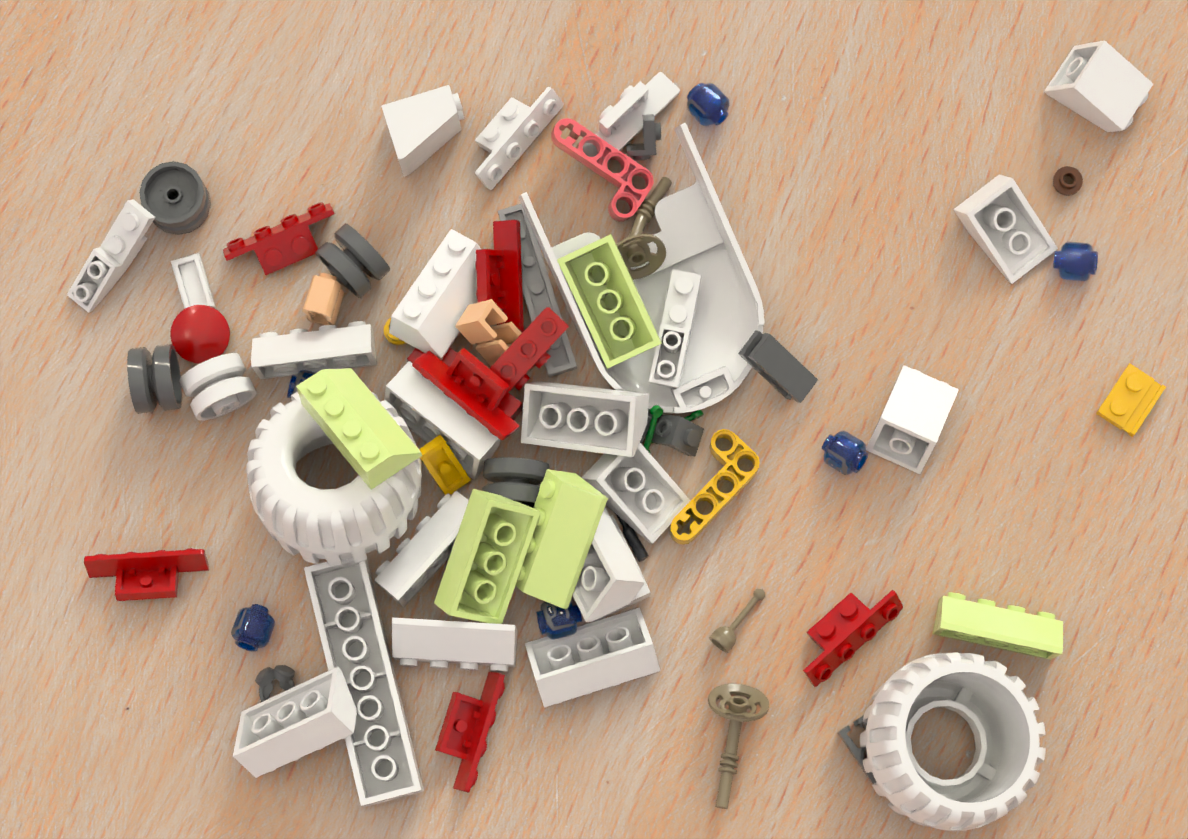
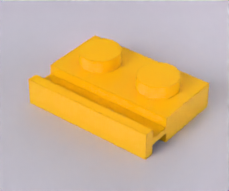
[1096,363,1166,437]

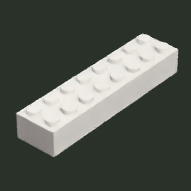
[304,558,424,807]

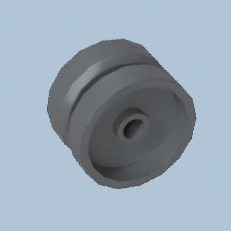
[139,161,211,235]
[315,223,390,299]
[127,344,182,414]
[482,457,550,508]

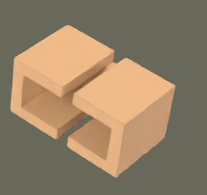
[455,299,522,366]

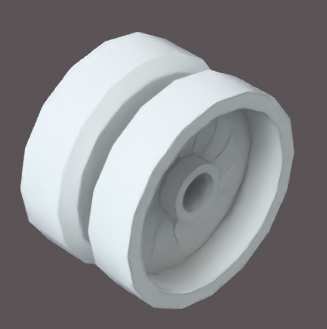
[179,353,257,421]

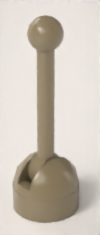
[709,589,765,653]

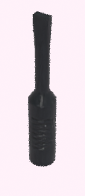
[615,513,649,562]

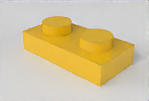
[419,435,471,495]

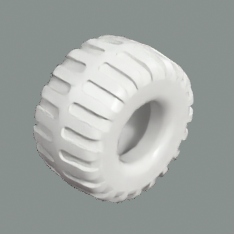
[246,392,422,566]
[860,652,1046,831]

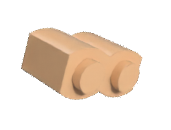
[302,273,345,326]

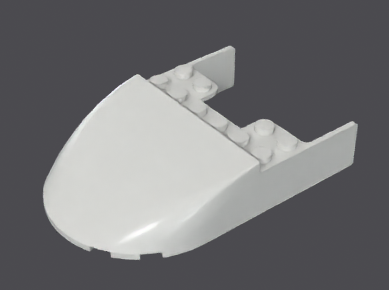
[519,123,765,413]

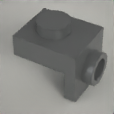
[626,114,661,160]
[652,414,704,457]

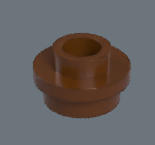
[1053,166,1083,196]

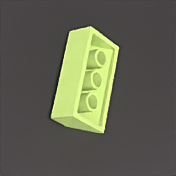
[557,234,662,369]
[296,368,422,490]
[515,469,608,609]
[434,489,541,624]
[932,592,1063,660]

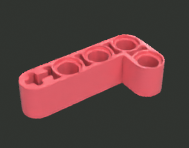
[551,118,654,222]

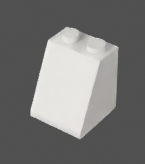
[1044,40,1153,132]
[382,85,464,177]
[866,365,959,474]

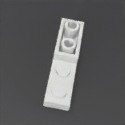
[67,199,155,313]
[648,269,702,388]

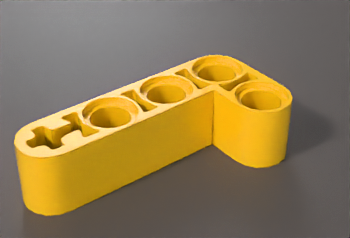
[670,429,760,545]

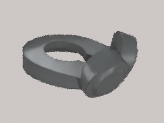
[255,665,295,702]

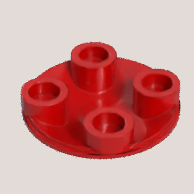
[170,305,231,364]

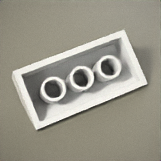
[389,229,481,360]
[251,321,377,379]
[384,361,501,481]
[521,381,649,457]
[375,491,469,608]
[573,508,645,622]
[525,607,660,707]
[392,617,518,672]
[233,667,357,778]

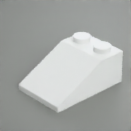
[953,174,1058,284]
[582,443,691,544]

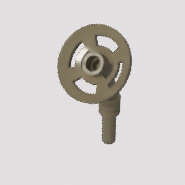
[617,177,672,280]
[708,684,769,809]

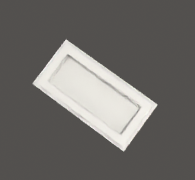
[171,253,216,309]

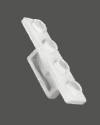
[583,72,680,164]
[475,87,564,190]

